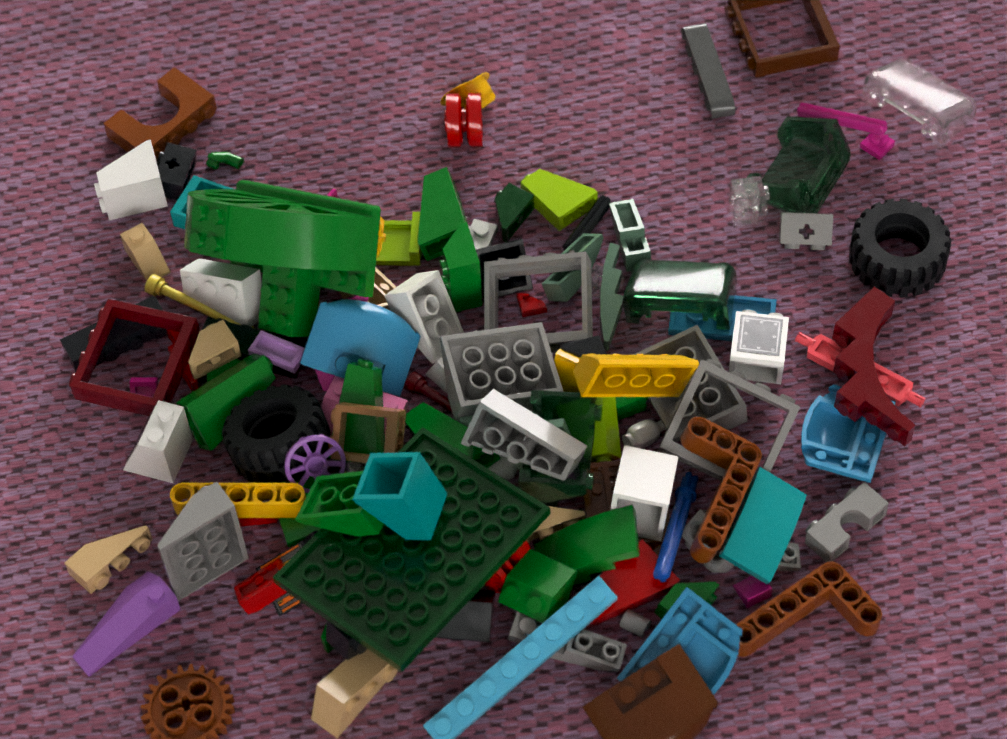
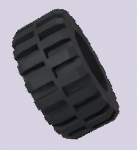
[849,198,951,298]
[222,385,331,483]

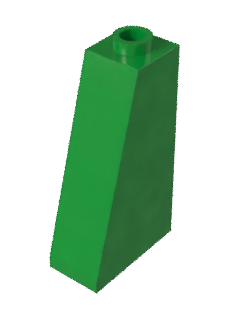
[418,167,474,261]
[176,354,275,451]
[327,359,385,468]
[405,402,501,468]

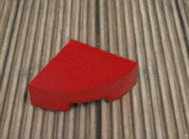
[516,293,547,318]

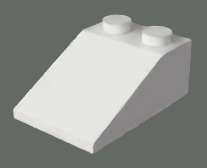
[384,270,464,364]

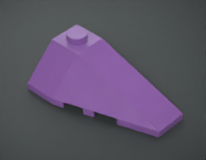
[72,572,181,677]

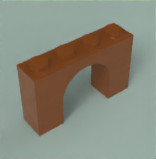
[103,67,217,161]

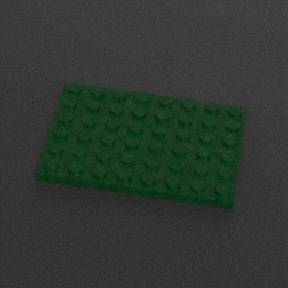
[273,427,551,672]

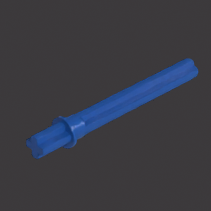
[653,472,699,582]

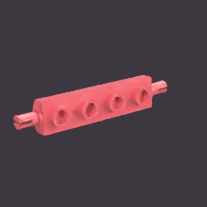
[795,332,926,408]

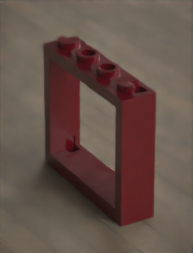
[69,299,200,416]

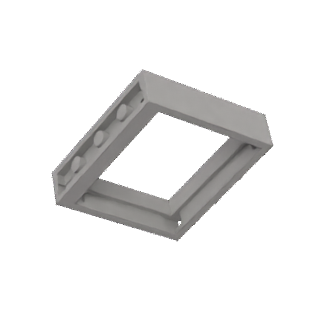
[484,250,593,353]
[657,359,800,487]

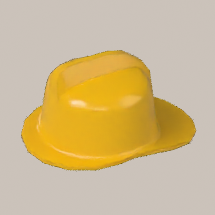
[440,72,495,109]

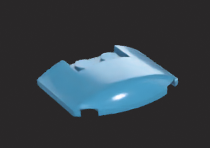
[300,299,421,396]
[801,384,896,483]
[616,587,742,695]

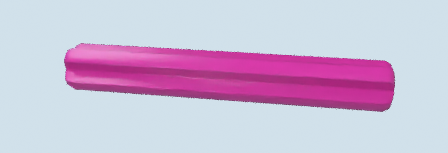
[797,103,888,135]

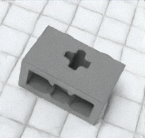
[779,212,833,250]

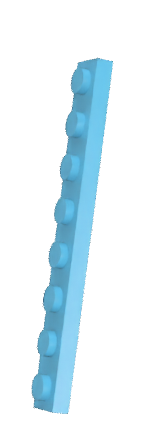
[423,576,618,739]

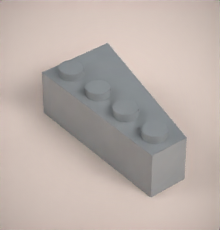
[460,389,587,481]

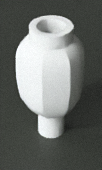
[622,419,666,449]

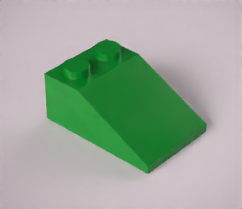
[296,471,384,536]

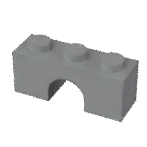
[805,482,889,562]

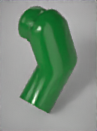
[206,152,244,170]

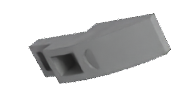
[507,611,627,672]

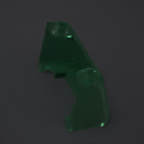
[742,116,850,213]
[623,258,737,330]
[518,390,602,504]

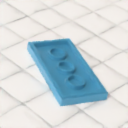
[668,289,777,341]

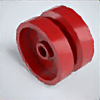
[444,92,483,148]

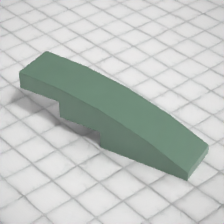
[600,243,624,351]

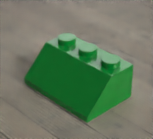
[439,222,483,312]

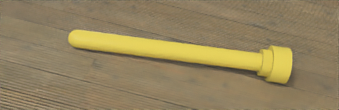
[145,274,255,329]

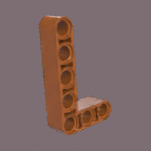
[680,417,762,563]
[736,562,882,657]

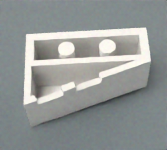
[180,258,262,326]

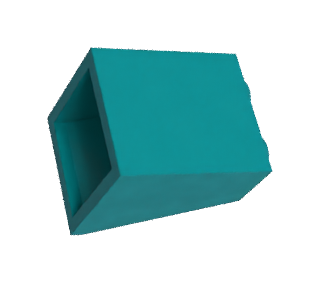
[353,452,448,540]

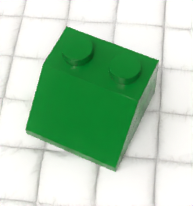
[498,549,579,623]

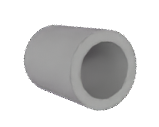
[620,609,651,638]

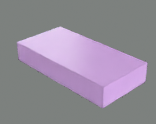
[248,330,304,374]

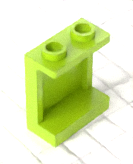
[376,212,422,266]

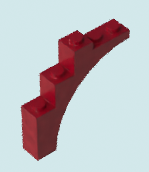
[832,286,915,446]

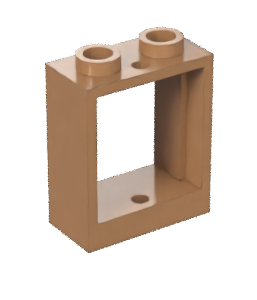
[328,402,406,463]

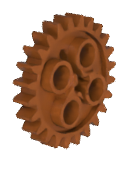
[140,664,235,739]

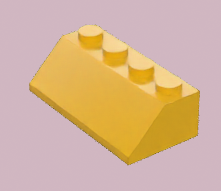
[573,353,699,397]

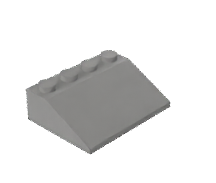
[440,322,564,421]
[633,325,748,442]
[157,481,249,601]

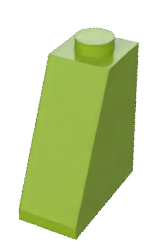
[520,169,598,231]
[556,397,621,463]

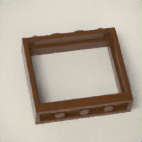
[724,0,840,78]

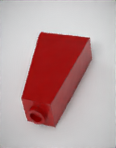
[584,539,680,630]

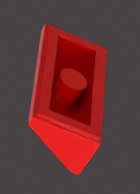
[233,558,287,614]

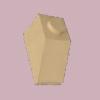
[120,223,171,282]
[188,320,241,380]

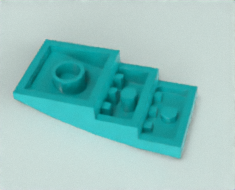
[719,467,807,584]

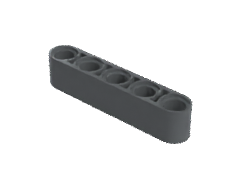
[681,23,735,120]

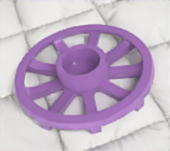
[284,434,346,493]

